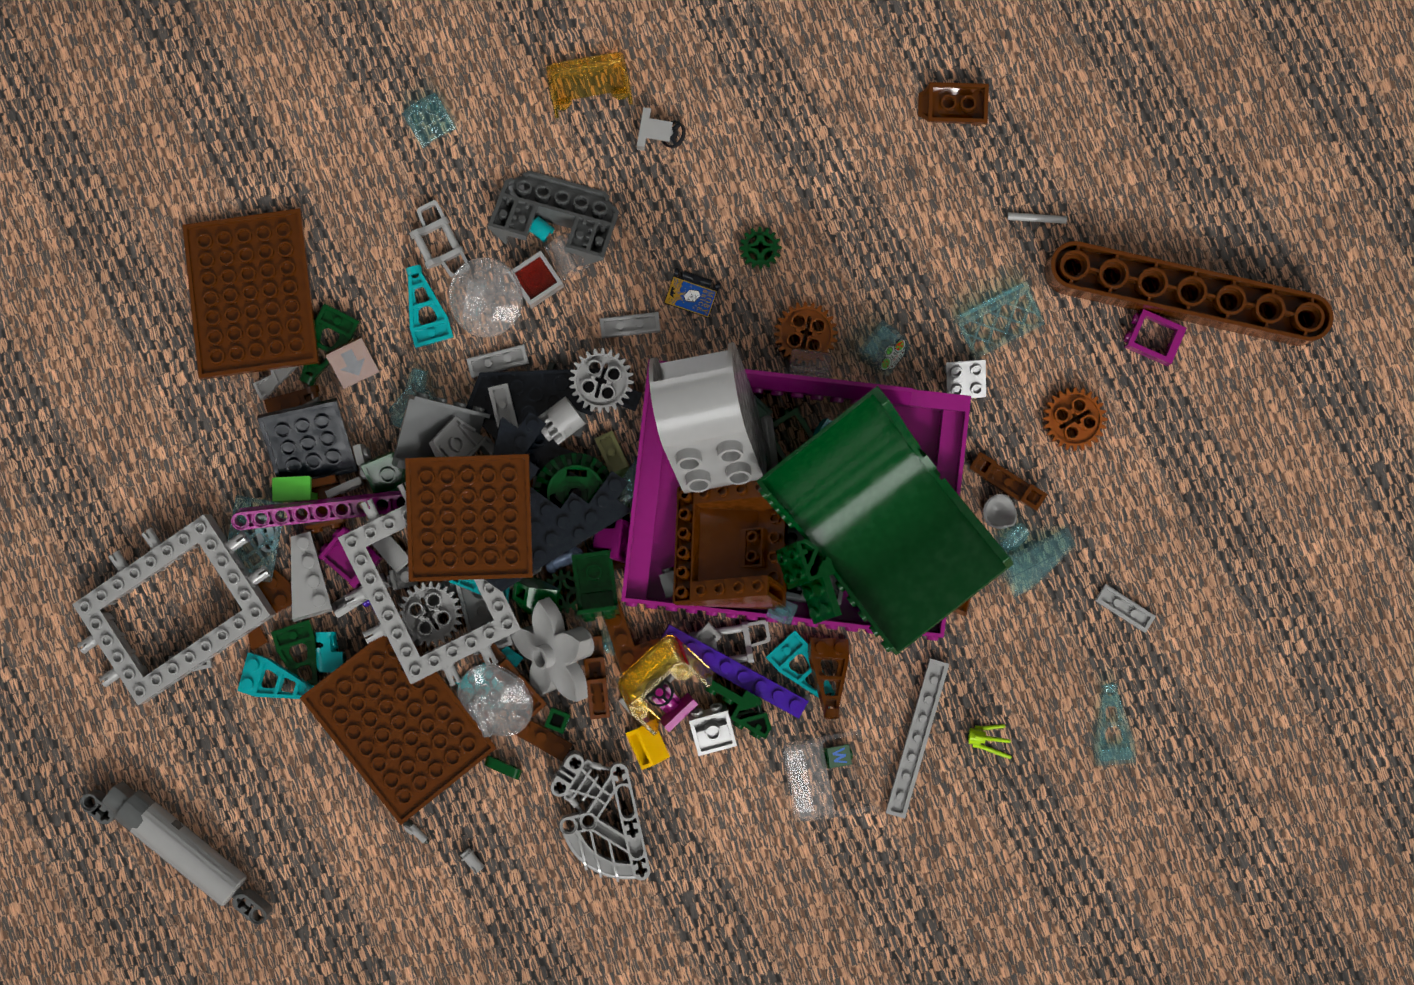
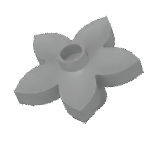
[511,597,594,702]

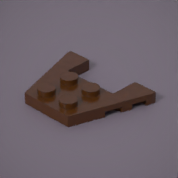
[248,570,315,651]

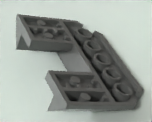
[488,171,619,266]

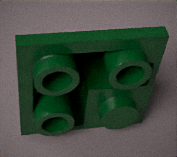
[512,576,560,615]

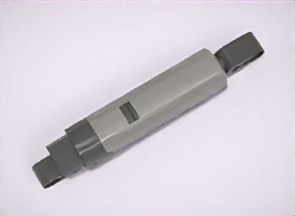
[80,781,273,925]

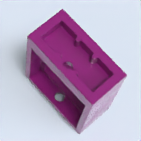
[1123,309,1187,366]

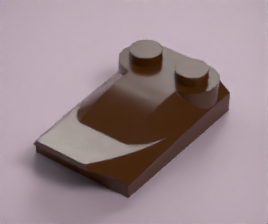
[918,82,989,126]

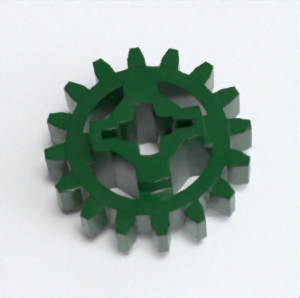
[739,227,782,271]
[546,570,577,613]

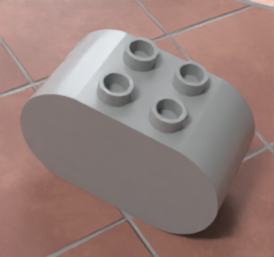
[649,342,767,493]

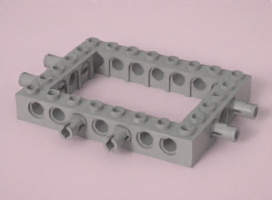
[338,482,521,686]
[72,514,276,705]

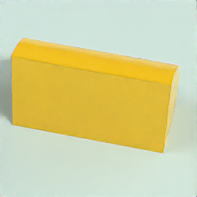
[625,720,670,770]

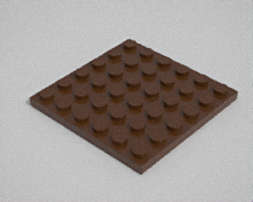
[405,454,533,582]

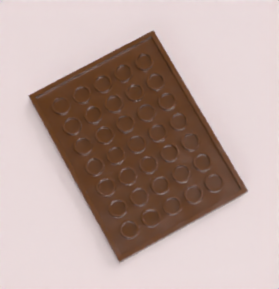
[182,208,319,380]
[300,636,497,825]

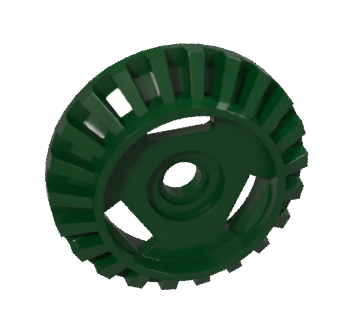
[534,453,610,505]

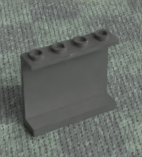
[392,392,490,469]

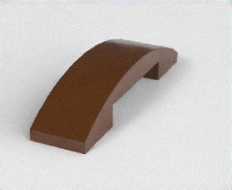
[969,452,1048,511]

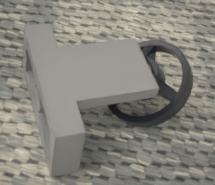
[637,107,686,151]

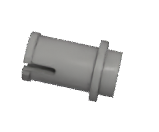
[460,848,485,874]

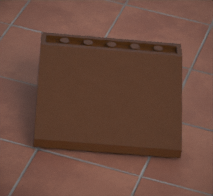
[673,480,788,609]

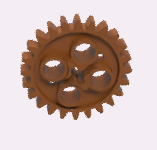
[774,301,838,366]
[1042,387,1108,452]

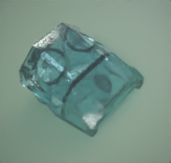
[401,93,457,148]

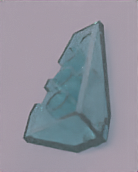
[1002,527,1076,598]

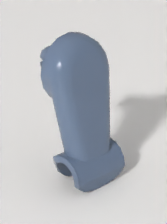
[546,546,583,574]

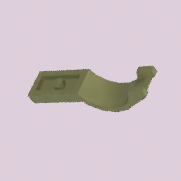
[594,431,635,517]

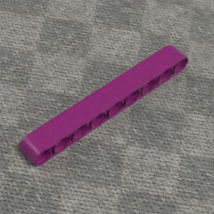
[231,490,403,530]

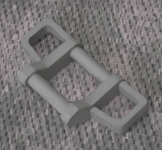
[409,200,471,279]
[689,620,771,663]

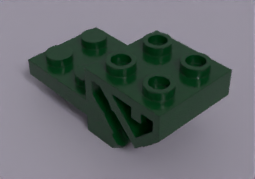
[775,539,842,624]
[703,676,771,740]

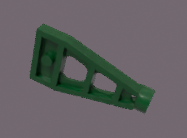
[298,304,361,386]
[271,620,319,686]

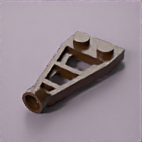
[808,638,849,719]

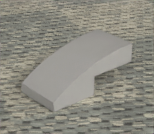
[372,535,408,573]

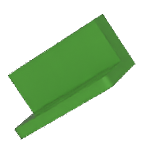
[272,476,318,503]

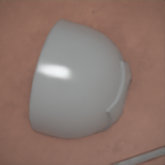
[983,494,1017,529]

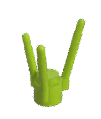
[968,724,1012,759]

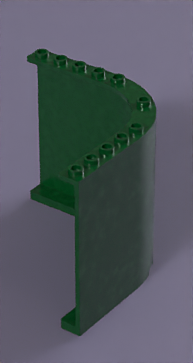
[756,386,1014,655]

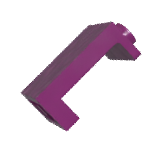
[318,527,383,589]

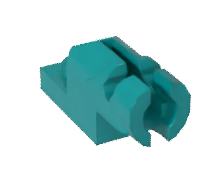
[316,632,346,672]

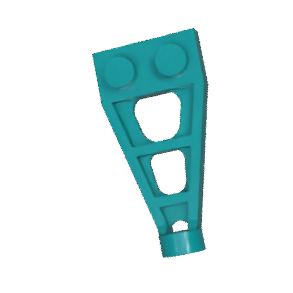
[406,265,454,349]
[766,630,835,708]
[237,652,314,699]

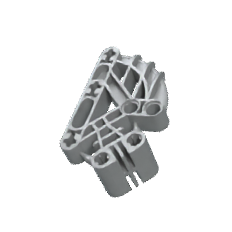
[550,750,650,882]

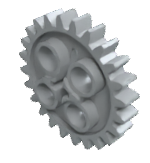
[569,348,634,413]
[398,581,463,647]

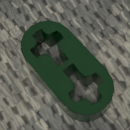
[484,755,523,780]

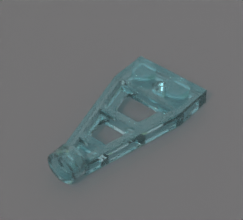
[1094,684,1136,766]

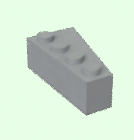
[291,532,333,622]

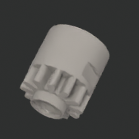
[538,396,586,445]

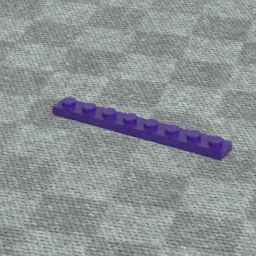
[659,624,809,719]

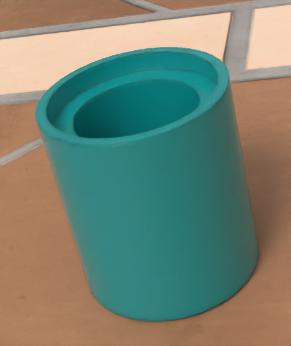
[530,216,555,242]

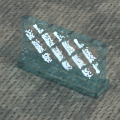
[953,281,1045,359]
[228,495,284,583]

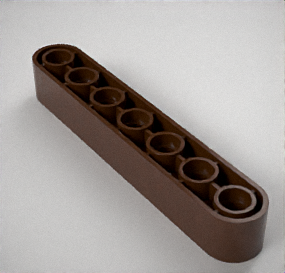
[1044,241,1334,346]

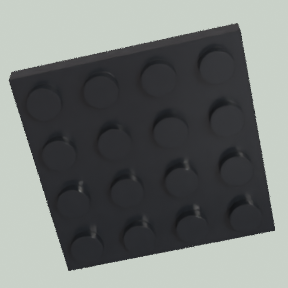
[257,398,358,480]

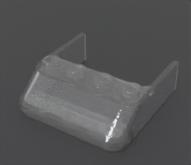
[782,729,876,821]

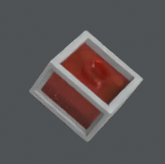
[508,251,564,309]

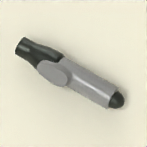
[403,819,429,844]

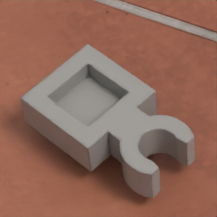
[352,444,371,479]

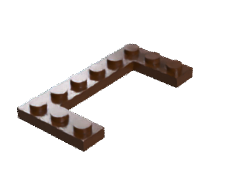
[604,560,678,673]

